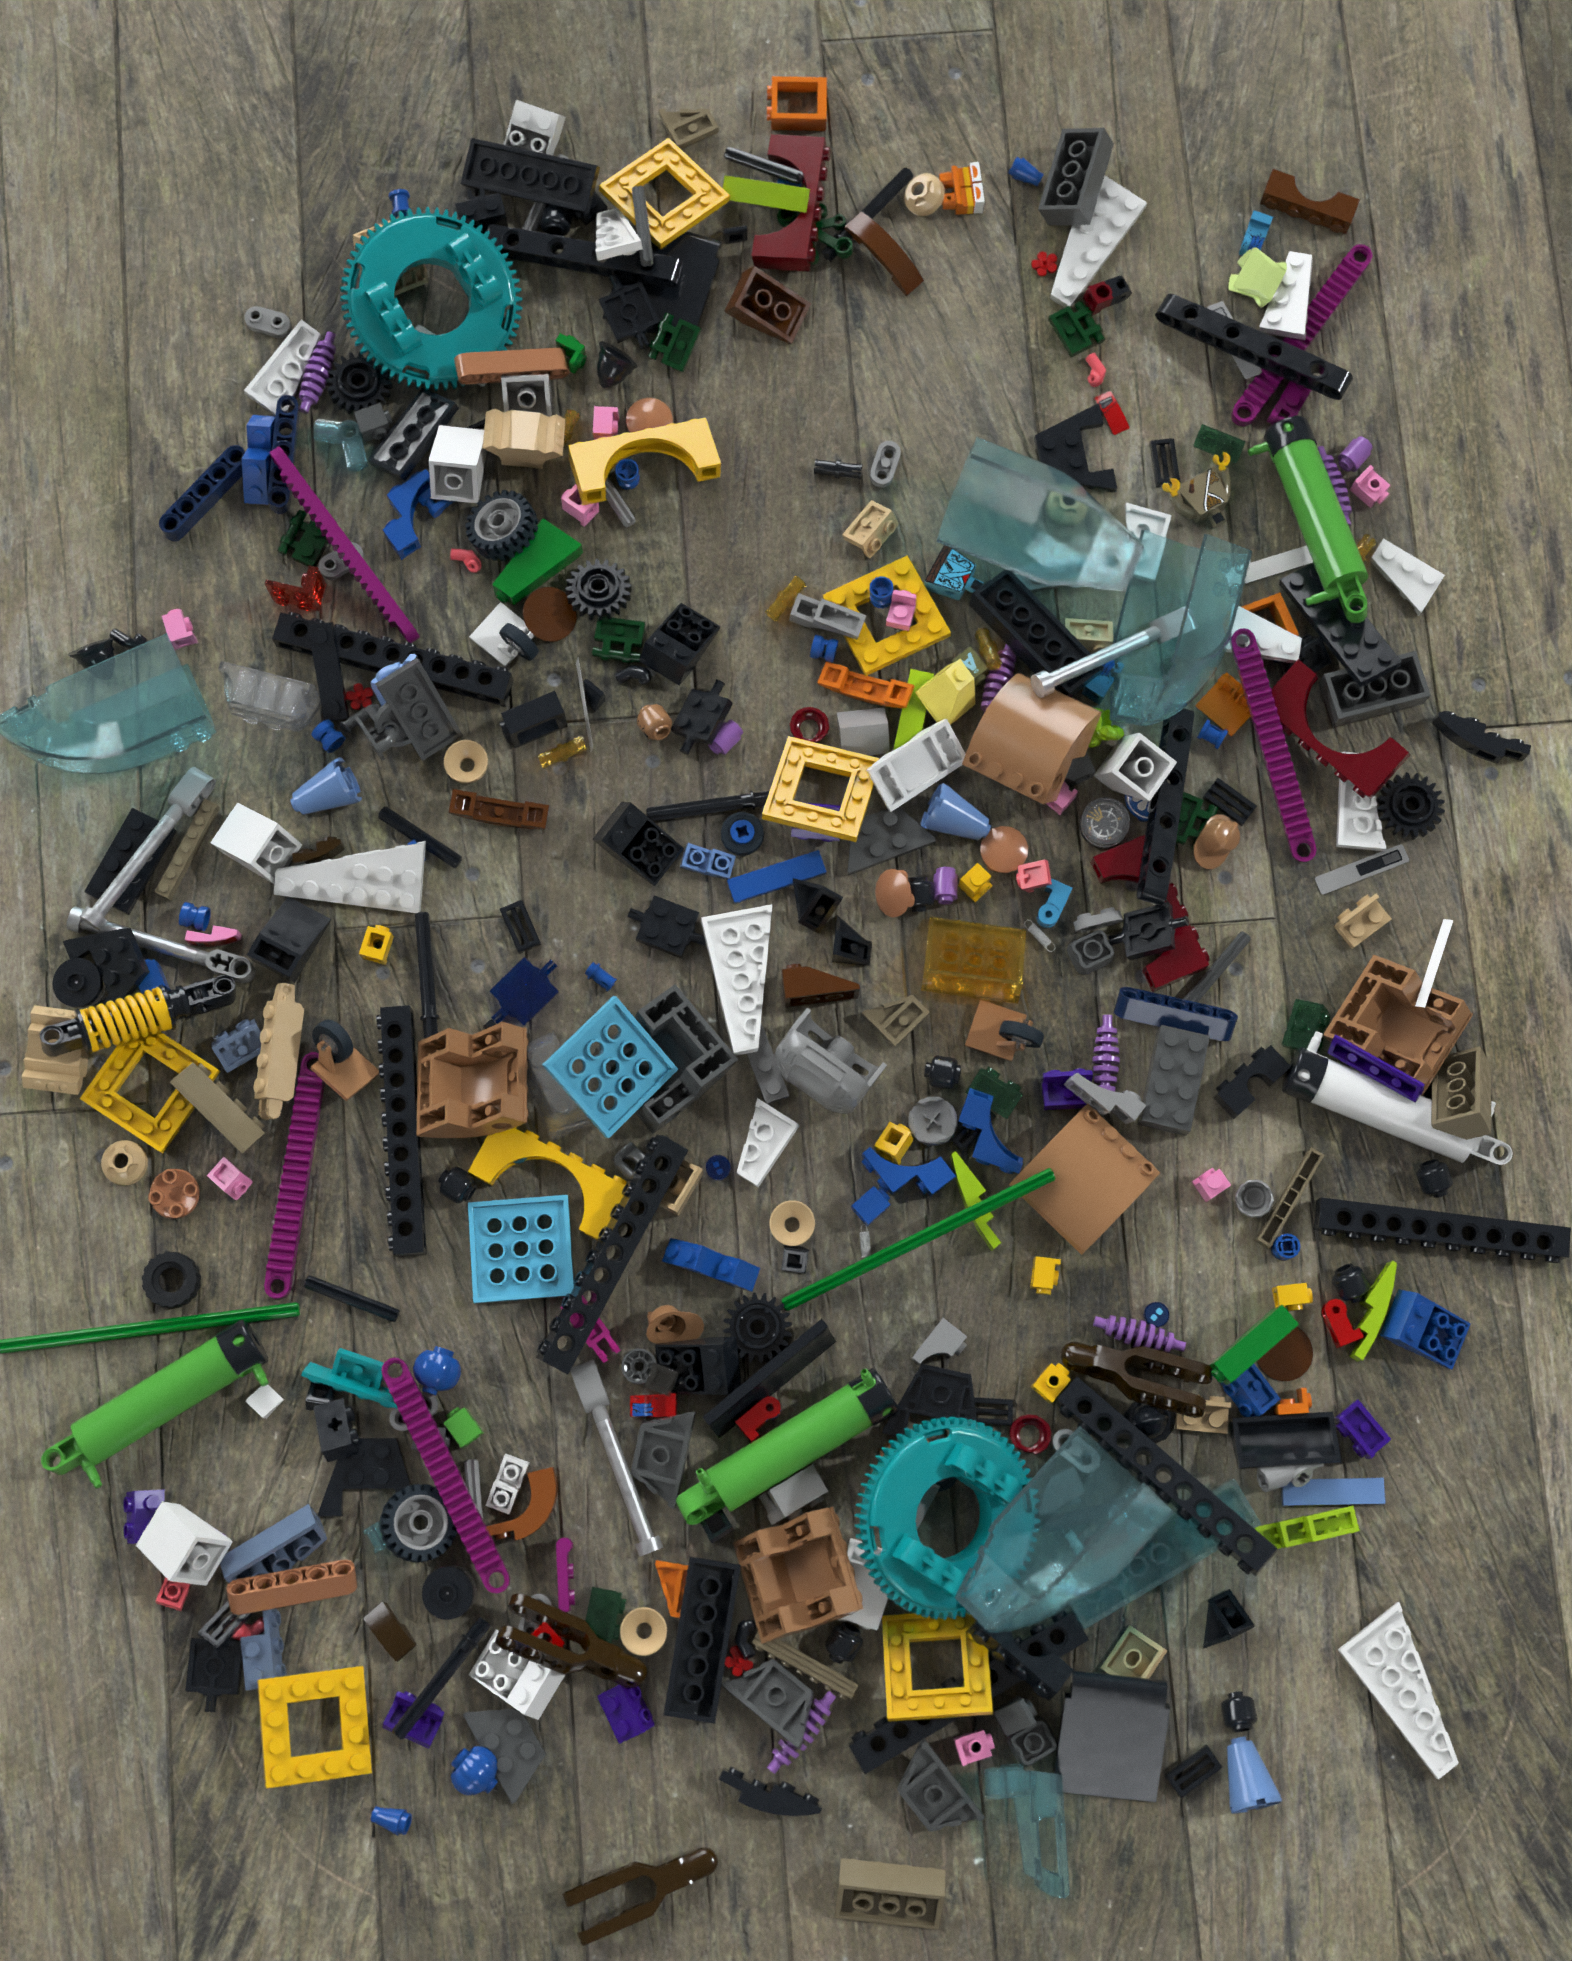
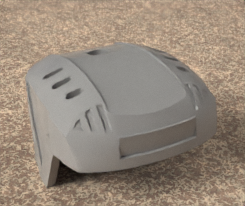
[774,1008,887,1114]

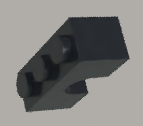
[1213,1045,1292,1119]

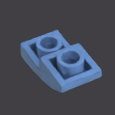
[680,843,736,879]

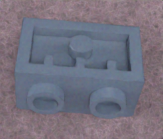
[211,1018,261,1073]

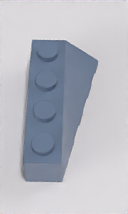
[220,1504,327,1583]

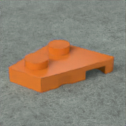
[655,1560,688,1618]

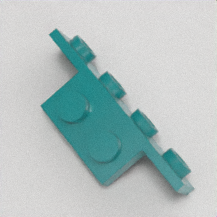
[301,1348,398,1409]

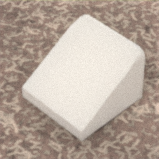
[246,1385,284,1419]

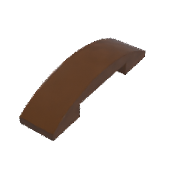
[844,212,924,297]
[449,789,549,830]

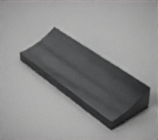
[969,568,1104,698]
[703,1319,836,1439]
[663,1556,741,1724]

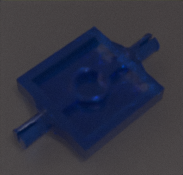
[489,957,559,1026]

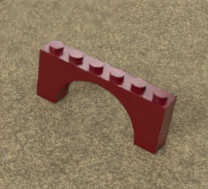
[751,134,831,271]
[1271,659,1411,799]
[1090,835,1210,992]

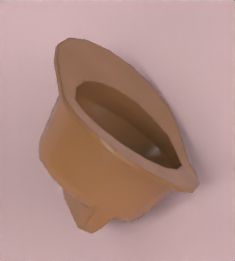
[1193,814,1240,869]
[646,1305,704,1344]

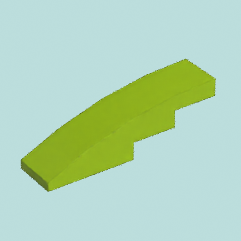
[723,175,810,213]
[893,669,934,750]
[950,1151,1001,1251]
[1349,1260,1397,1362]
[1253,1506,1360,1549]

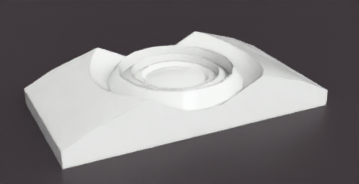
[866,719,966,812]

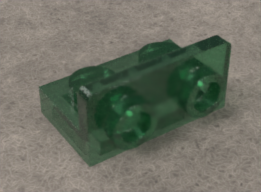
[1193,424,1246,463]
[1282,999,1330,1051]
[965,1066,1023,1119]
[585,1586,626,1644]

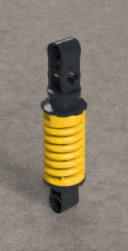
[40,975,236,1057]

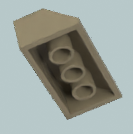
[1431,1046,1491,1140]
[170,1063,265,1155]
[834,1858,946,1930]

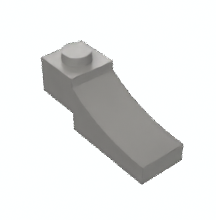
[789,593,866,640]
[1064,1073,1146,1125]

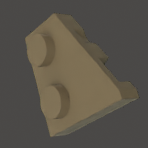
[658,109,719,149]
[861,995,930,1047]

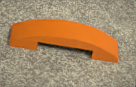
[818,662,915,708]

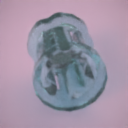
[362,1521,387,1554]

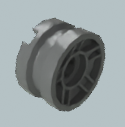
[621,1348,657,1385]

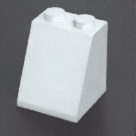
[429,425,487,503]
[1094,733,1177,802]
[211,803,302,884]
[136,1501,232,1586]
[838,1538,888,1630]

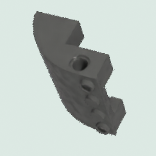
[593,984,738,1134]

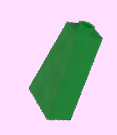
[492,518,583,606]
[1209,1305,1299,1385]

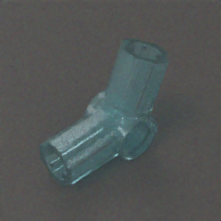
[313,419,368,472]

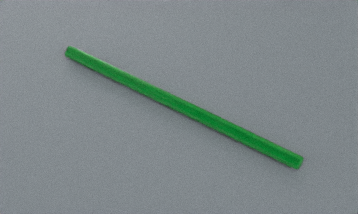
[781,1168,1056,1311]
[0,1302,300,1354]

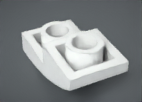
[486,1454,530,1515]

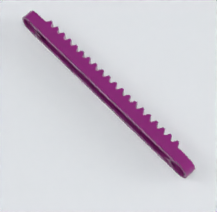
[1231,244,1372,427]
[269,446,420,643]
[1230,628,1317,862]
[264,1052,325,1299]
[382,1358,510,1593]

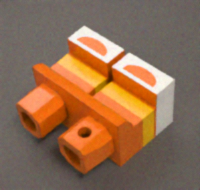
[938,162,985,215]

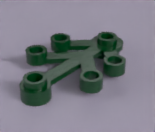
[777,203,853,265]

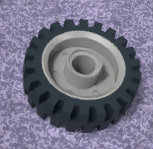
[465,490,538,561]
[379,1484,457,1563]

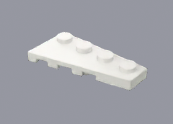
[596,208,643,261]
[1260,252,1313,340]

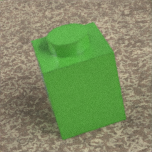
[444,1407,484,1448]

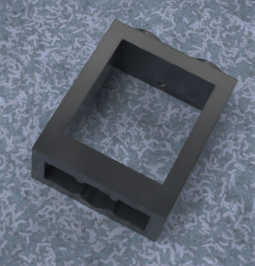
[500,691,568,748]

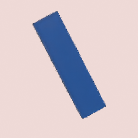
[727,850,827,904]

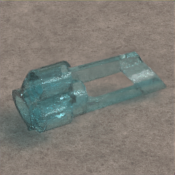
[984,1763,1070,1899]

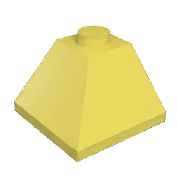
[915,659,976,725]

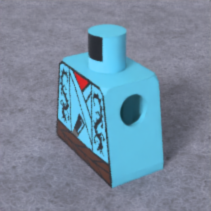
[924,543,984,600]

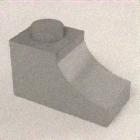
[911,1318,967,1365]

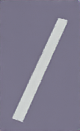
[1415,919,1453,1008]

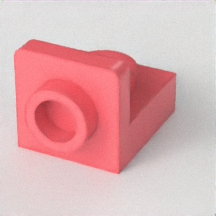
[1016,859,1052,893]

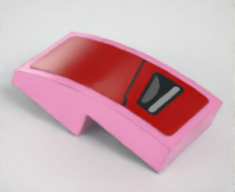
[185,925,242,947]

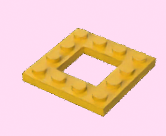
[599,138,730,250]
[823,555,951,676]
[762,736,880,842]
[80,1028,221,1154]
[882,1608,993,1722]
[257,1666,372,1789]

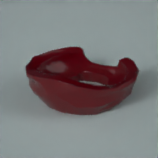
[789,707,830,743]
[1010,1414,1051,1455]

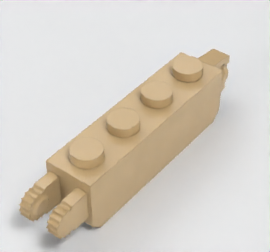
[253,983,304,1120]

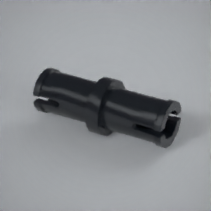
[814,459,863,479]

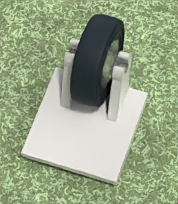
[469,602,539,668]

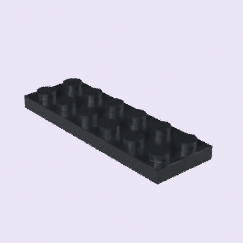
[460,138,600,214]
[1279,563,1402,687]

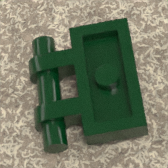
[1048,301,1106,358]
[648,313,702,373]
[277,510,328,569]
[592,616,645,664]
[1176,791,1218,850]

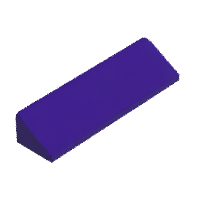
[1327,1035,1425,1103]

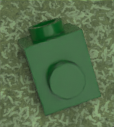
[555,333,587,374]

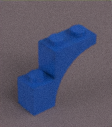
[242,415,275,505]
[382,469,430,560]
[959,1088,1023,1174]
[861,1147,956,1197]
[662,1238,760,1292]

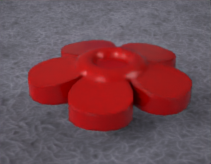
[1031,251,1057,277]
[346,683,374,710]
[725,1646,753,1676]

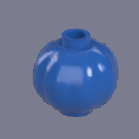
[413,1346,461,1396]
[451,1746,498,1796]

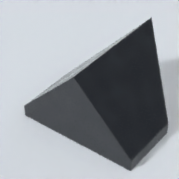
[793,878,843,934]
[832,915,872,966]
[1203,1589,1255,1649]

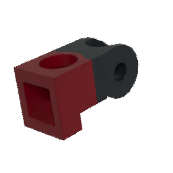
[1083,276,1132,316]

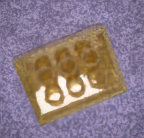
[921,917,1026,1004]

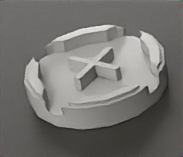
[908,1097,958,1146]

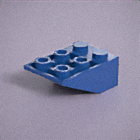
[1380,1289,1470,1370]

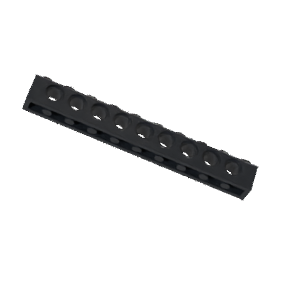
[272,612,514,707]
[376,1005,427,1257]
[536,1135,688,1375]
[1314,1197,1571,1263]
[1057,1377,1278,1577]
[849,1610,1089,1774]

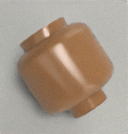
[637,704,672,740]

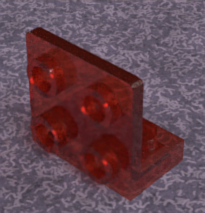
[264,565,327,611]

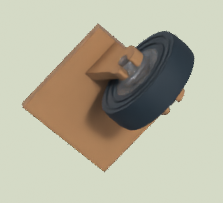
[965,999,1044,1062]
[310,1020,380,1101]

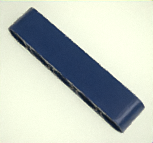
[268,395,299,514]
[159,445,245,541]
[1114,987,1238,1041]

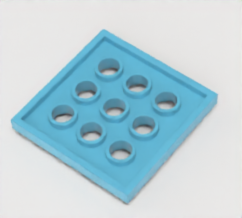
[542,996,678,1138]
[468,1195,574,1304]

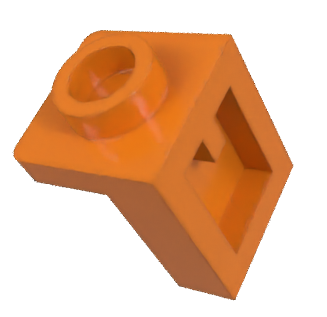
[1273,1387,1312,1415]

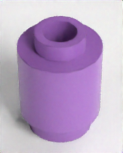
[1338,436,1373,472]
[708,719,743,755]
[933,867,958,905]

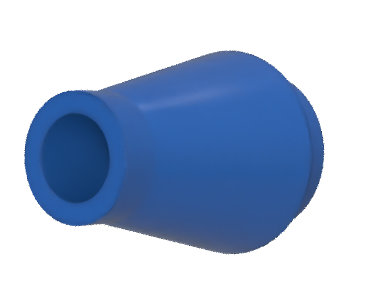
[1008,157,1044,186]
[371,1806,412,1836]

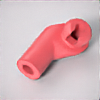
[1085,353,1106,387]
[450,548,482,573]
[232,1617,264,1641]

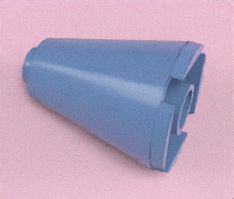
[290,757,362,815]
[921,783,991,841]
[1227,1737,1282,1814]

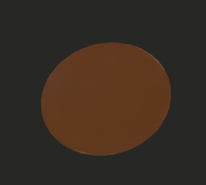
[523,587,577,641]
[1257,1327,1313,1381]

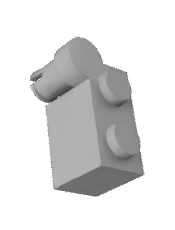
[758,1464,828,1525]

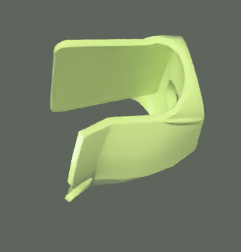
[1229,247,1287,308]

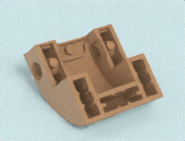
[962,673,1102,805]
[1323,955,1473,1096]
[417,1022,528,1138]
[1009,1104,1160,1255]
[733,1506,863,1644]

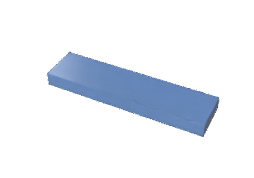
[1281,1478,1385,1506]

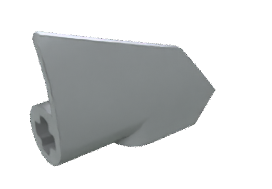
[1257,1464,1323,1492]

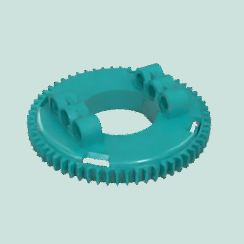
[340,207,522,391]
[854,1417,1039,1620]

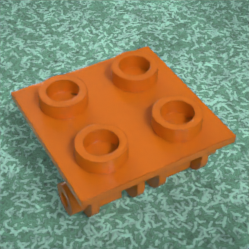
[1195,672,1251,737]

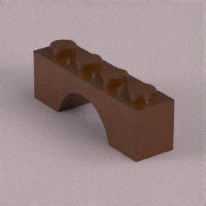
[1260,169,1360,234]

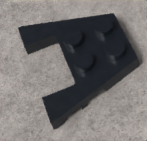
[1034,404,1117,492]
[63,928,150,1009]
[882,1364,977,1436]
[318,1438,411,1516]

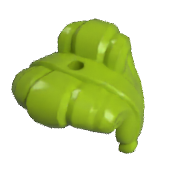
[1088,708,1124,748]

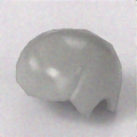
[1235,1180,1274,1218]

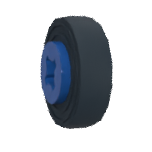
[721,812,764,856]

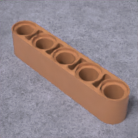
[454,348,570,384]
[226,1560,357,1615]

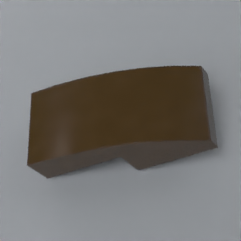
[292,836,345,865]
[363,1601,417,1662]

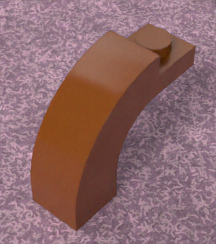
[486,1467,558,1540]

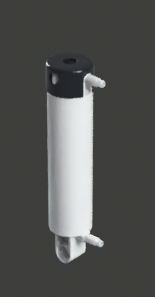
[1282,1031,1513,1165]

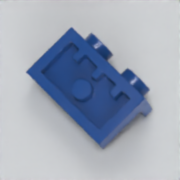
[1220,1364,1280,1417]

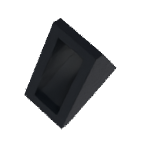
[700,1509,735,1544]

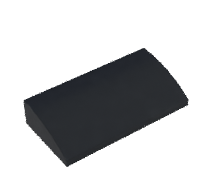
[1229,1412,1341,1469]

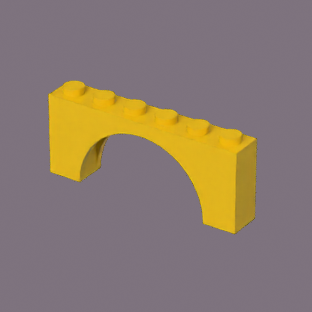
[568,418,721,505]
[468,1127,627,1241]

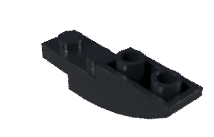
[1432,711,1531,764]
[719,1766,822,1816]

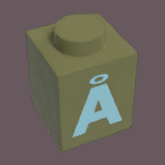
[951,646,988,687]

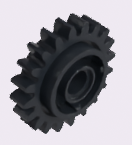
[326,352,393,414]
[565,559,632,621]
[1376,772,1445,840]
[723,1292,793,1363]

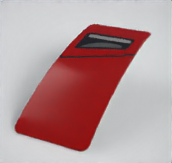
[1094,391,1130,435]

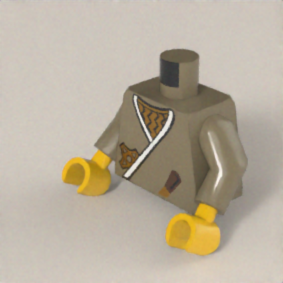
[1162,452,1231,528]

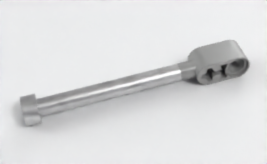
[1031,605,1198,698]
[79,767,216,931]
[67,906,256,983]
[570,1359,663,1557]

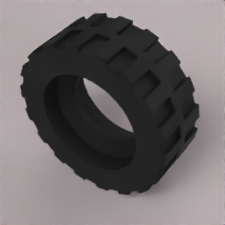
[141,1251,201,1309]

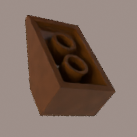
[724,266,811,344]
[782,964,860,1008]

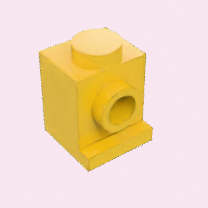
[958,863,993,903]
[359,925,394,965]
[874,1122,913,1165]
[1030,1256,1061,1295]
[1272,1283,1313,1311]
[1031,1363,1071,1404]

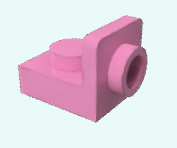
[886,590,917,631]
[207,1157,253,1200]

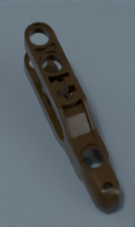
[1061,1342,1213,1418]
[495,1593,647,1688]
[562,1847,718,1946]

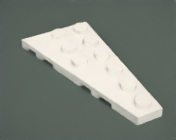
[1050,176,1147,308]
[274,841,426,913]
[701,904,773,1056]
[1338,1602,1459,1779]

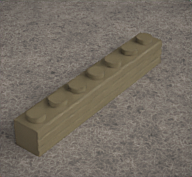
[154,798,220,901]
[1254,1147,1324,1249]
[752,1632,859,1700]

